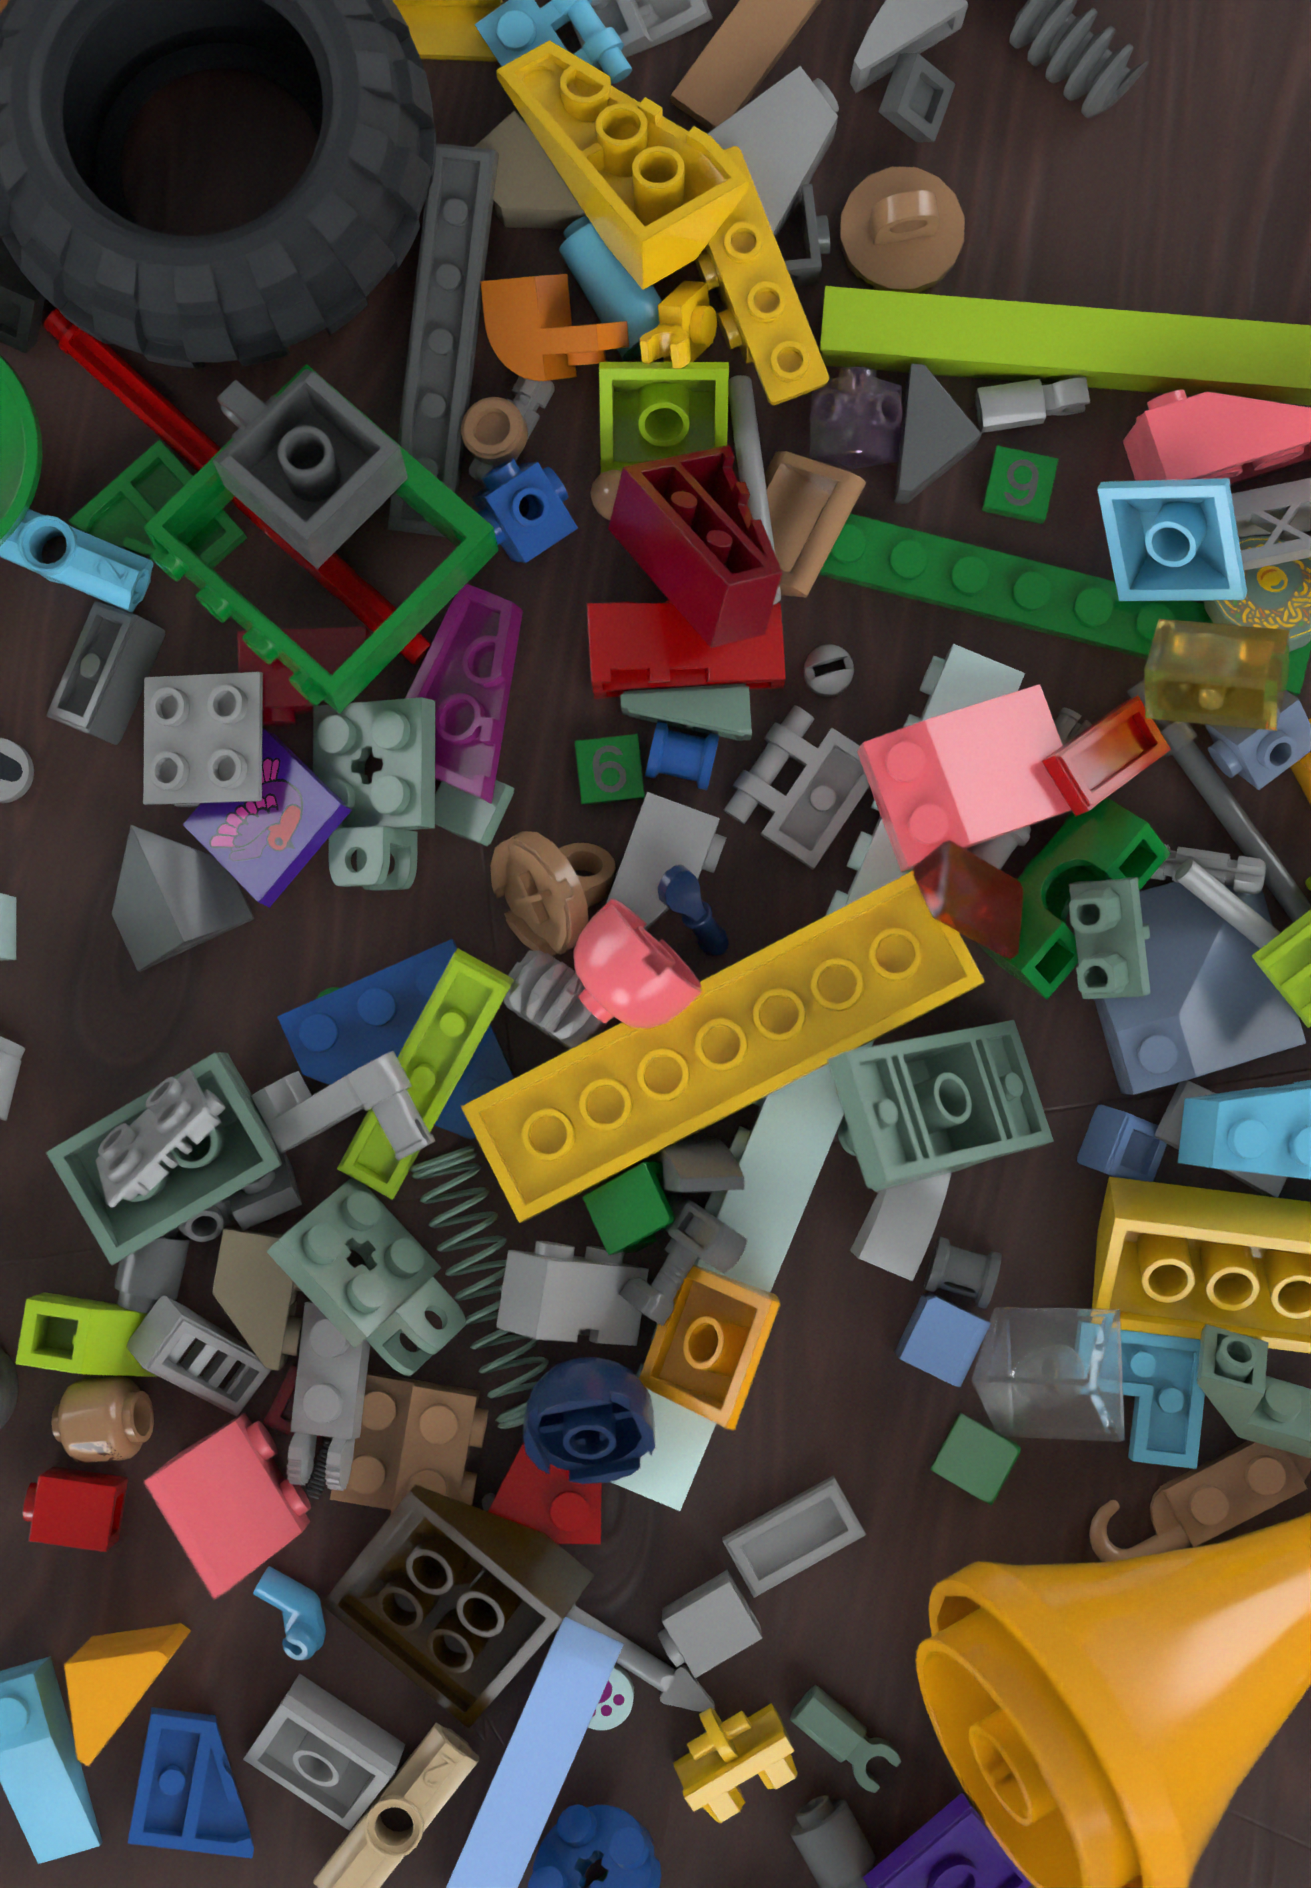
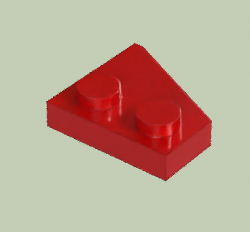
[487,1441,602,1544]

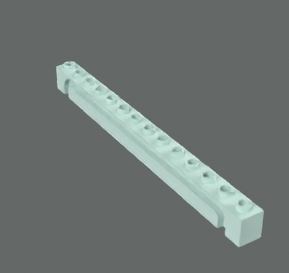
[611,644,1025,1511]

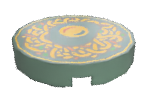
[1203,536,1311,653]

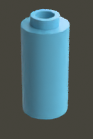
[559,216,662,360]

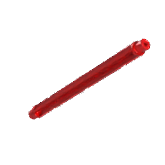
[43,309,431,666]

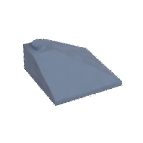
[1069,882,1306,1095]

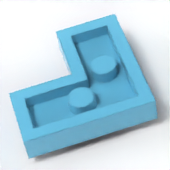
[1072,1322,1205,1469]

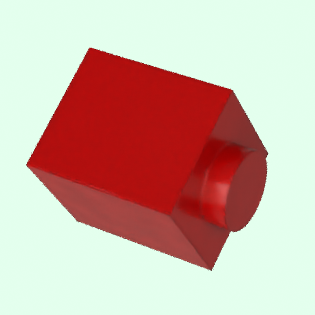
[23,1466,128,1552]

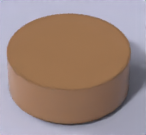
[461,397,528,465]

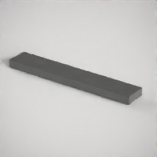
[388,143,499,537]

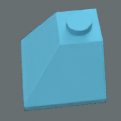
[1097,478,1247,601]

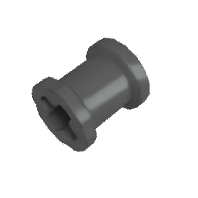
[923,1236,1002,1309]

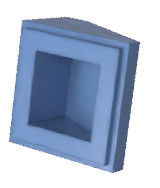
[1077,1104,1167,1182]

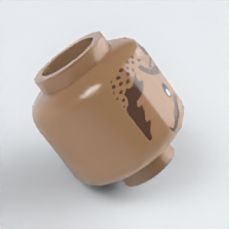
[52,1376,154,1463]

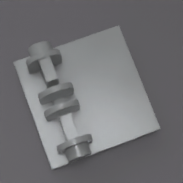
[143,672,263,807]
[95,1068,226,1208]

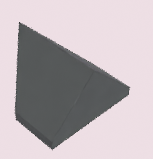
[112,825,255,972]

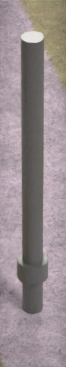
[1127,677,1311,923]

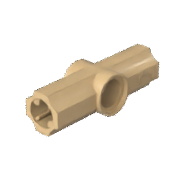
[313,1723,479,1888]

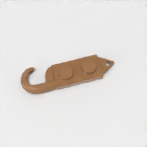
[1089,1440,1311,1563]

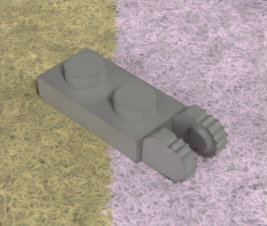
[286,1301,370,1491]

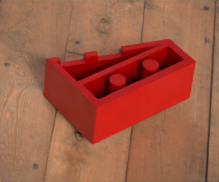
[587,600,786,699]

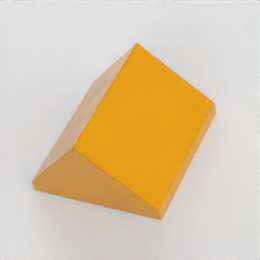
[639,1265,780,1430]
[64,1623,191,1767]

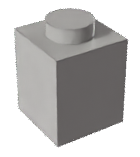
[657,1570,762,1678]

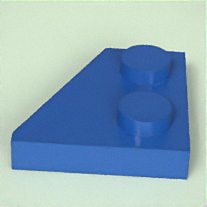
[128,1707,254,1858]

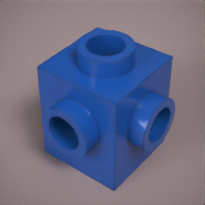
[471,458,578,563]

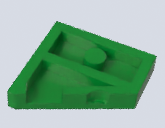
[68,439,248,569]

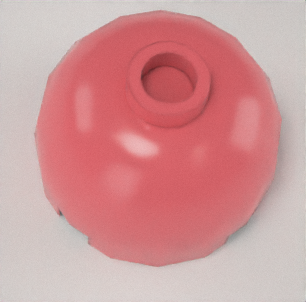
[574,898,702,1029]

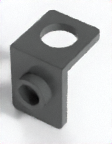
[784,184,830,287]

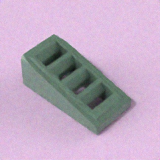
[621,684,752,741]

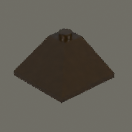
[321,1484,595,1729]

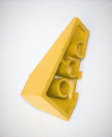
[496,40,749,290]

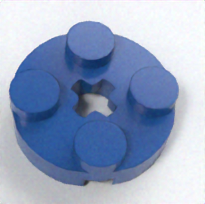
[528,1804,661,1888]

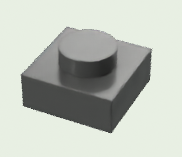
[878,53,955,142]

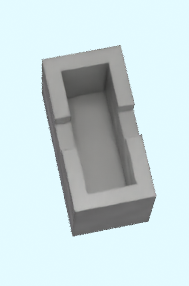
[496,1241,649,1346]

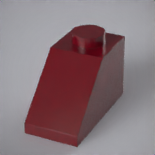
[237,627,371,726]

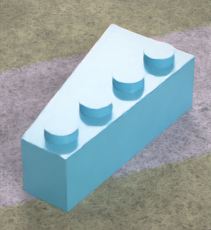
[1178,1080,1311,1179]

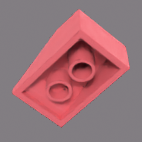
[1123,389,1311,485]
[857,684,1072,872]
[144,1413,311,1599]

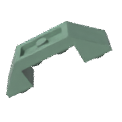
[1197,1324,1311,1458]

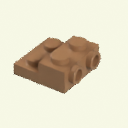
[330,1371,489,1514]

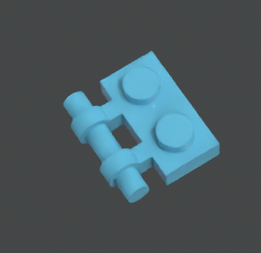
[474,0,632,84]

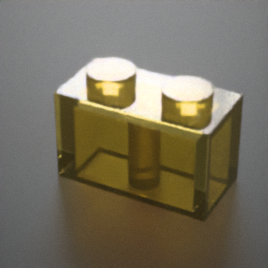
[1145,619,1290,731]

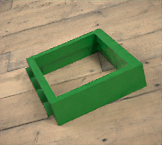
[143,364,499,714]

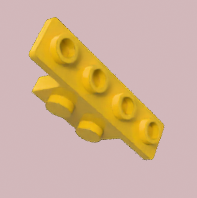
[695,146,829,405]

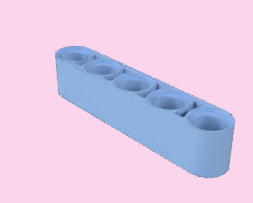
[446,1617,624,1888]

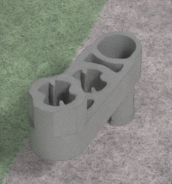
[251,1051,436,1161]

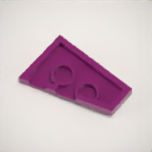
[405,584,523,804]

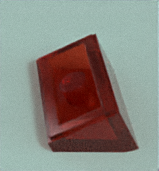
[912,841,1023,959]

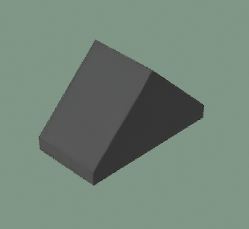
[894,364,982,504]

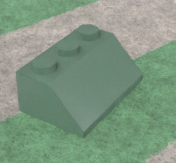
[46,1052,283,1265]

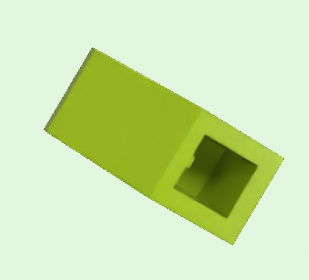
[16,1292,158,1377]

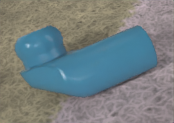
[253,1566,326,1661]

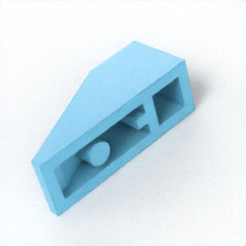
[0,1656,103,1864]

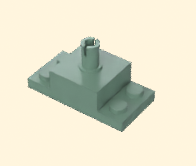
[827,1020,1054,1192]

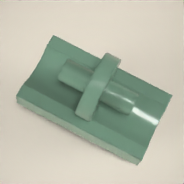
[1069,877,1150,999]

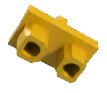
[673,1703,798,1823]

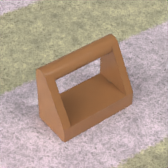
[764,451,866,597]

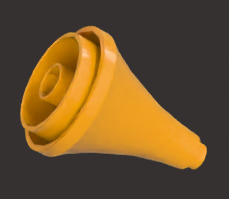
[916,1512,1311,1888]

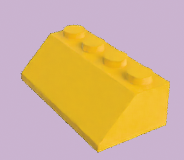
[1091,1176,1311,1354]

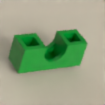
[970,797,1171,1000]

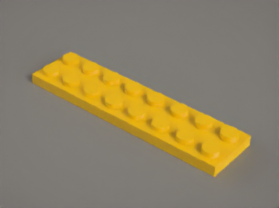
[461,866,985,1223]

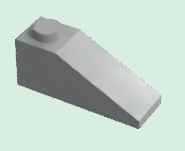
[606,792,727,930]

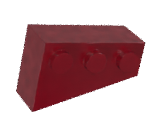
[608,445,783,648]

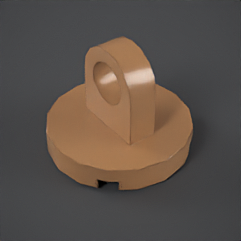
[839,167,964,293]
[490,831,616,956]

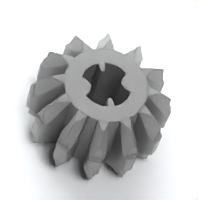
[503,951,607,1049]

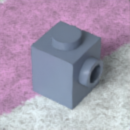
[1202,674,1311,790]

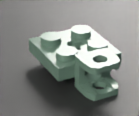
[313,697,435,891]
[266,1177,466,1376]

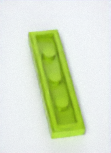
[337,948,515,1200]

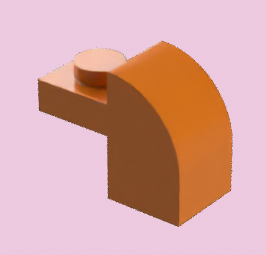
[480,274,629,381]

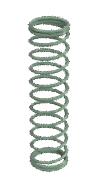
[409,1145,549,1429]

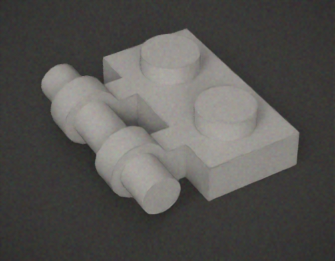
[724,705,870,870]

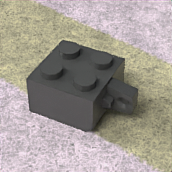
[213,369,408,569]

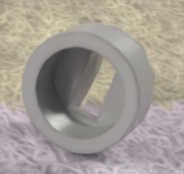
[803,644,854,697]

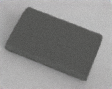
[46,601,166,745]

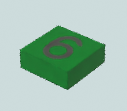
[981,445,1059,524]
[575,734,645,806]

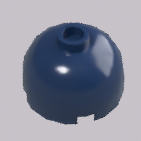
[523,1357,655,1484]

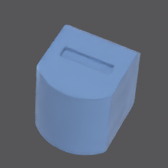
[894,1292,991,1387]

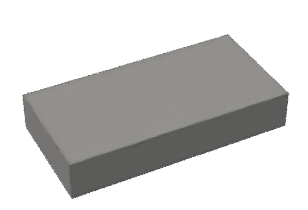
[722,1475,866,1598]

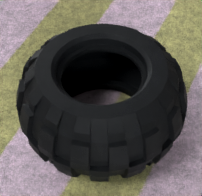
[0,0,436,368]

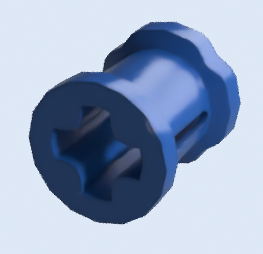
[645,721,720,790]

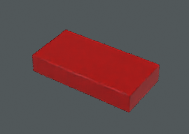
[1042,695,1171,816]

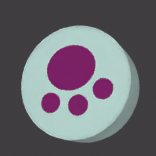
[588,1663,634,1730]

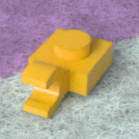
[639,281,717,369]

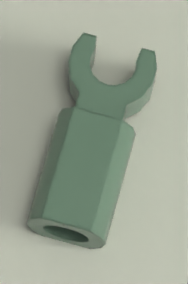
[789,1685,901,1793]

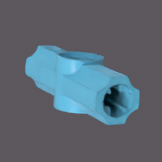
[0,509,154,613]

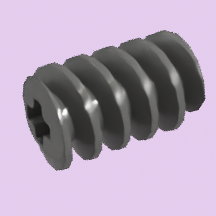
[1009,0,1149,119]

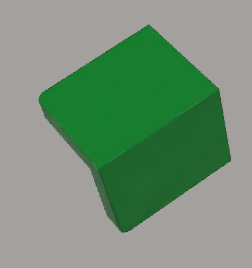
[582,1162,675,1256]

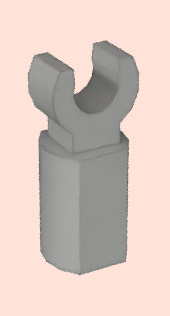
[975,377,1090,433]

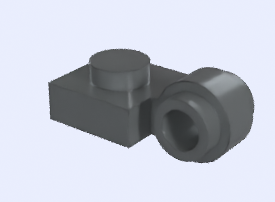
[178,1152,302,1242]

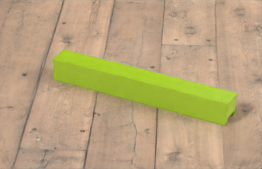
[820,286,1311,405]

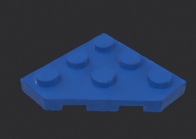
[277,939,515,1139]

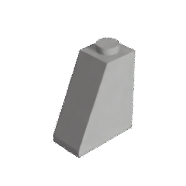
[708,66,839,241]

